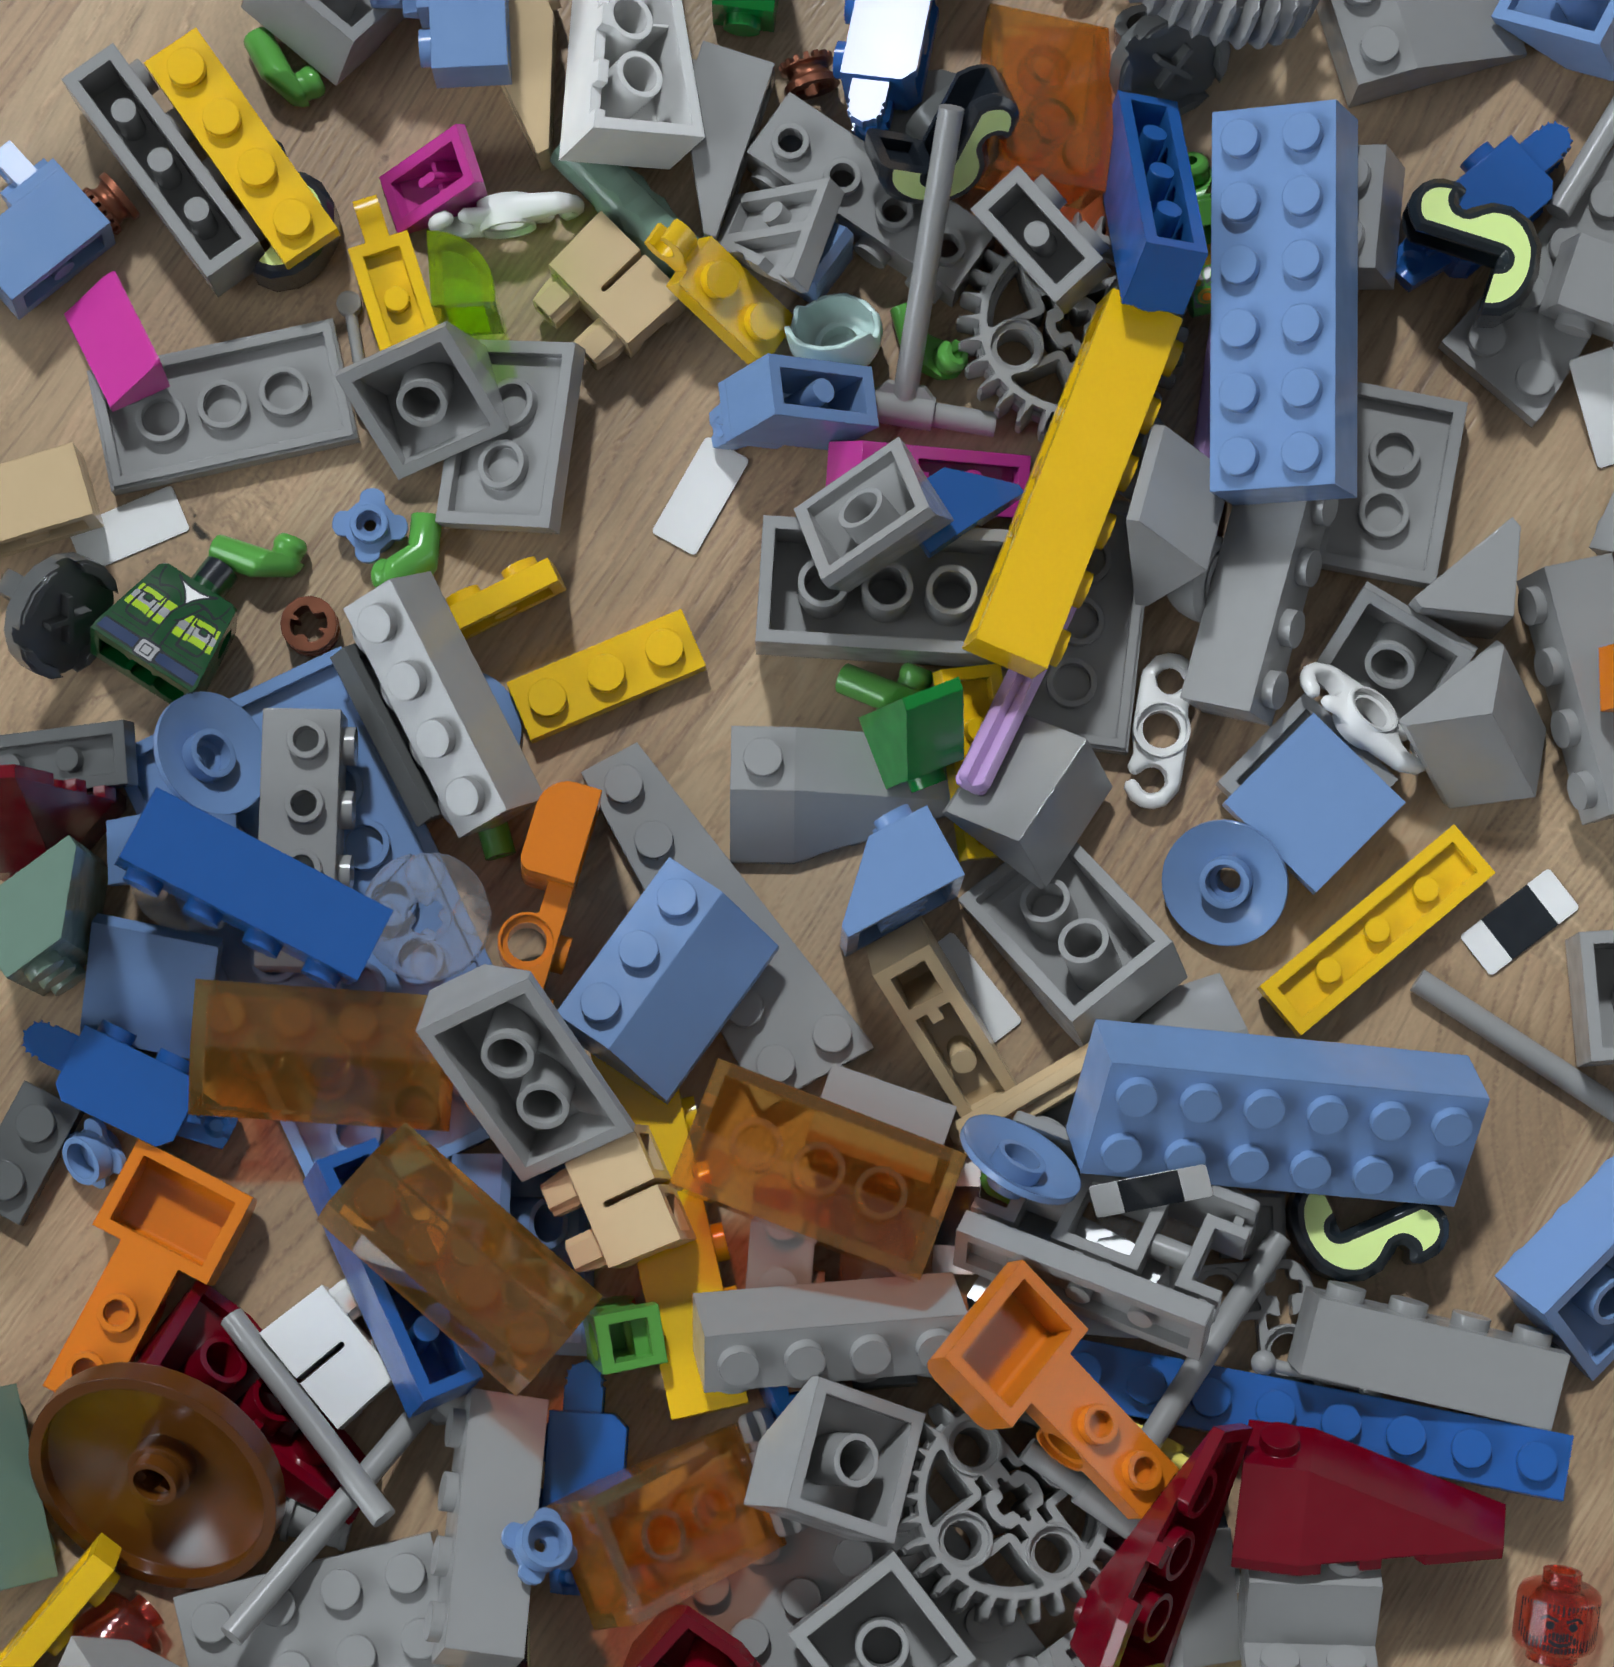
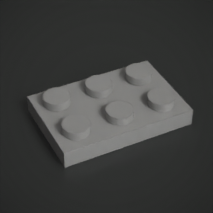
[435,339,586,534]
[1319,382,1468,589]

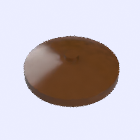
[28,1362,286,1589]

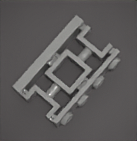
[953,1111,1261,1361]

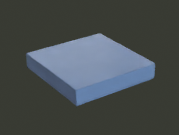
[1222,712,1406,895]
[80,913,224,1062]

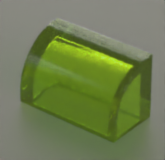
[427,231,505,336]

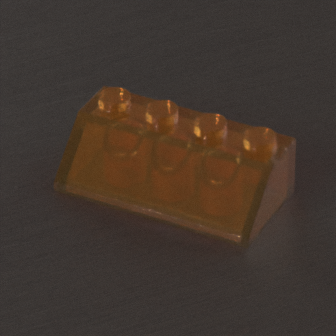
[188,979,453,1132]
[669,1058,967,1283]
[317,1122,603,1396]

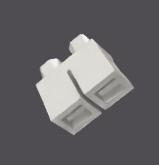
[259,1278,393,1429]

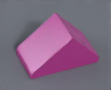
[379,124,488,234]

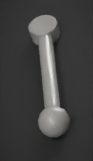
[336,291,364,413]
[1251,1350,1383,1398]

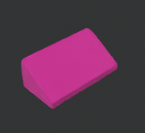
[64,271,170,412]

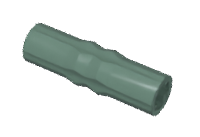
[550,143,699,279]

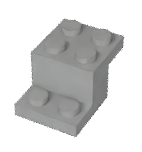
[1238,1562,1383,1667]

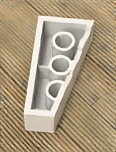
[559,0,705,170]

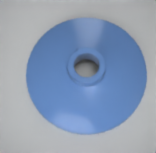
[153,691,262,814]
[1162,819,1289,946]
[960,1114,1081,1205]

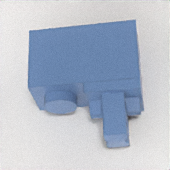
[370,0,512,88]
[0,140,116,320]
[709,353,879,450]

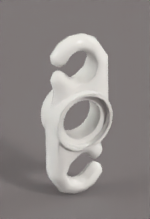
[428,191,585,239]
[1124,652,1191,809]
[1299,662,1426,775]

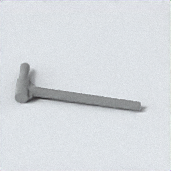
[874,104,997,437]
[1019,1229,1291,1539]
[221,1394,467,1646]

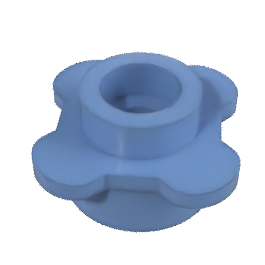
[332,488,408,564]
[62,1117,127,1189]
[501,1507,577,1585]

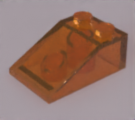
[973,3,1113,210]
[546,1422,787,1630]

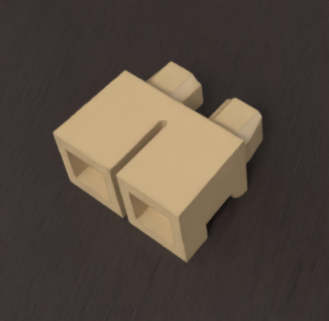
[533,211,686,371]
[540,1124,697,1273]

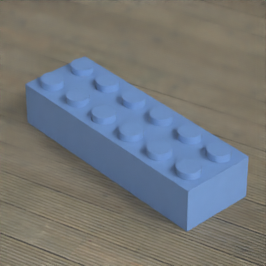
[1210,99,1358,506]
[1066,1019,1490,1207]

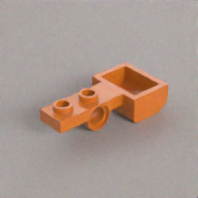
[498,781,602,1004]
[42,1138,257,1392]
[927,1260,1179,1519]

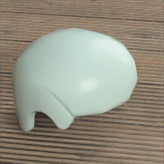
[784,293,883,366]

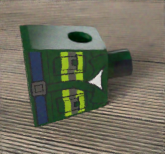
[90,556,238,704]

